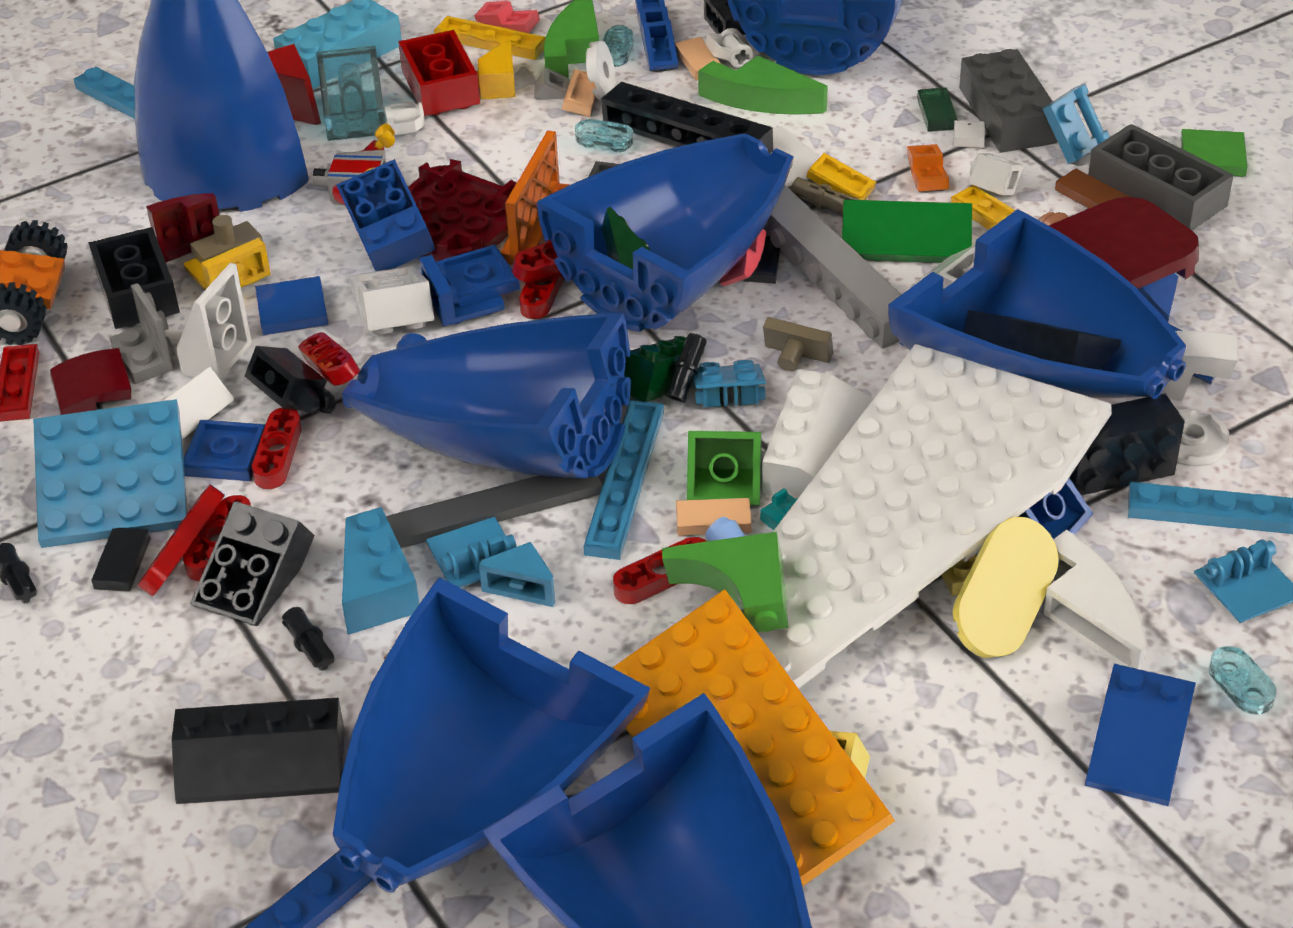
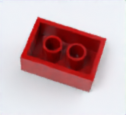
[398,30,480,116]

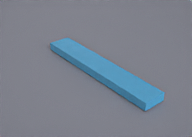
[583,400,664,560]

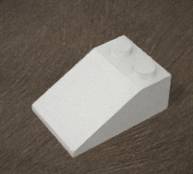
[176,263,252,380]
[349,265,434,335]

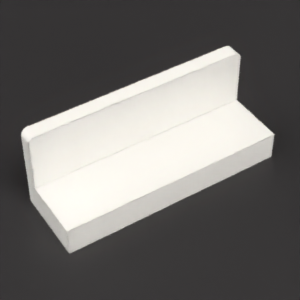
[163,367,234,439]

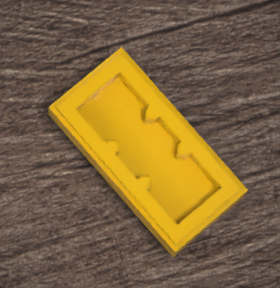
[806,153,876,200]

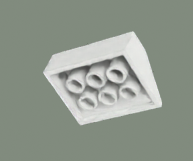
[762,369,874,499]

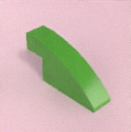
[544,0,599,78]
[698,56,828,115]

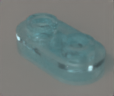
[603,25,634,67]
[575,119,633,152]
[1209,646,1277,715]

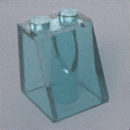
[316,46,386,141]

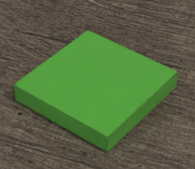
[1180,129,1248,177]

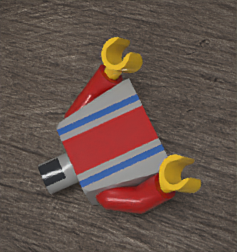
[313,123,395,206]

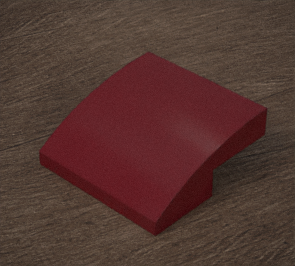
[146,193,220,263]
[50,348,131,415]

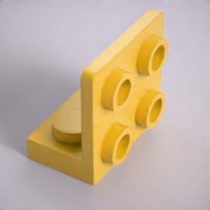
[184,238,271,290]

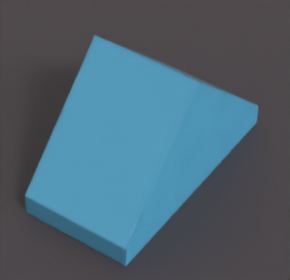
[479,542,555,607]

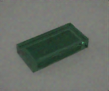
[917,87,958,132]

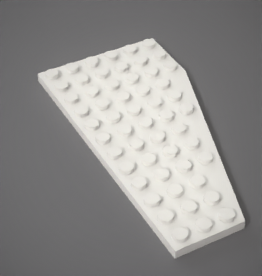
[736,344,1112,689]

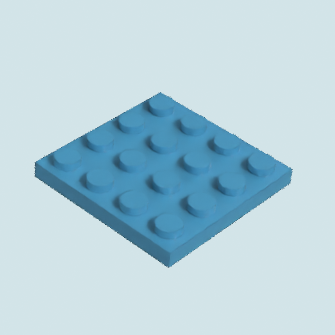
[33,399,188,548]

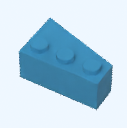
[342,507,419,635]

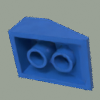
[1085,663,1196,806]

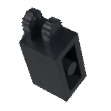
[244,346,336,414]

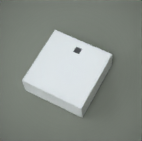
[953,120,985,148]

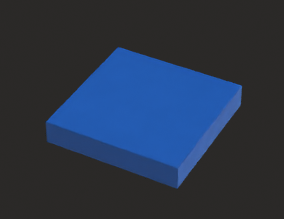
[436,245,520,308]
[255,276,328,335]
[183,420,266,481]

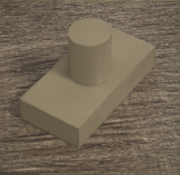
[190,215,263,263]
[763,317,834,371]

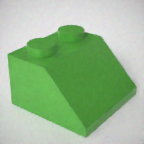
[687,431,761,505]

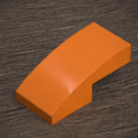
[907,144,949,192]

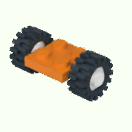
[0,220,68,345]

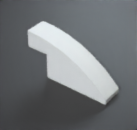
[1161,331,1238,401]
[1043,529,1146,669]

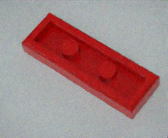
[0,344,40,422]

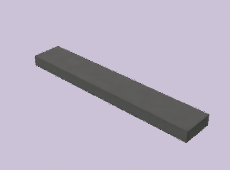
[386,476,602,548]

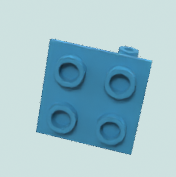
[693,360,766,408]
[426,517,517,588]
[1194,539,1293,623]

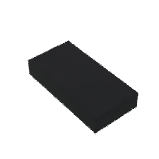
[743,236,781,284]
[91,528,151,591]

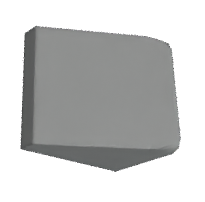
[534,67,570,99]

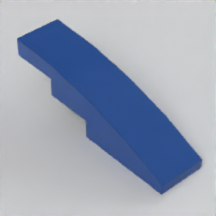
[635,0,678,71]

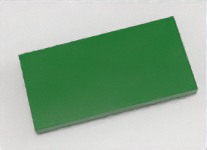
[842,199,972,263]

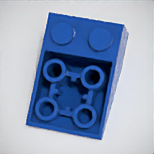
[336,159,436,271]

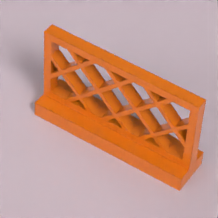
[500,130,569,265]

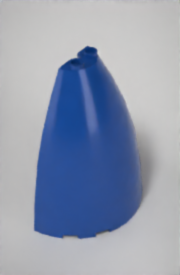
[134,0,309,214]
[728,0,903,75]
[537,134,794,332]
[888,209,1186,399]
[342,312,631,478]
[333,577,650,893]
[483,693,812,928]

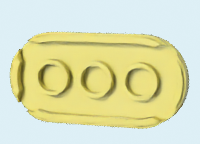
[953,517,1058,658]

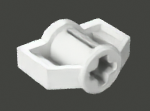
[705,28,762,68]
[384,101,425,135]

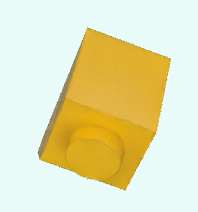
[476,41,516,100]

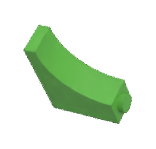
[662,532,789,632]

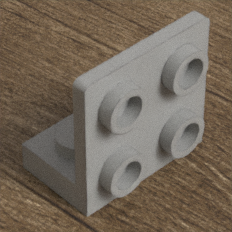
[109,283,175,384]

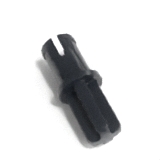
[665,333,707,403]
[0,543,37,604]
[282,607,334,671]

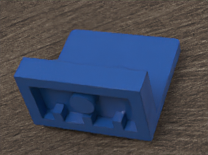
[419,255,505,327]

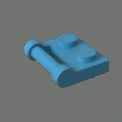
[1042,83,1110,164]

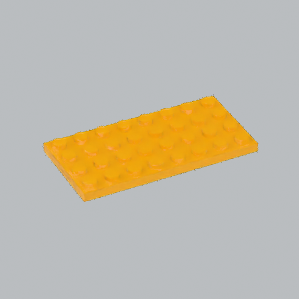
[612,589,895,887]

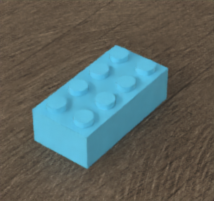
[273,0,402,89]

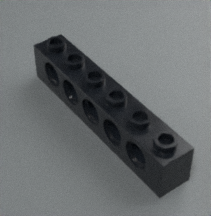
[601,81,773,153]

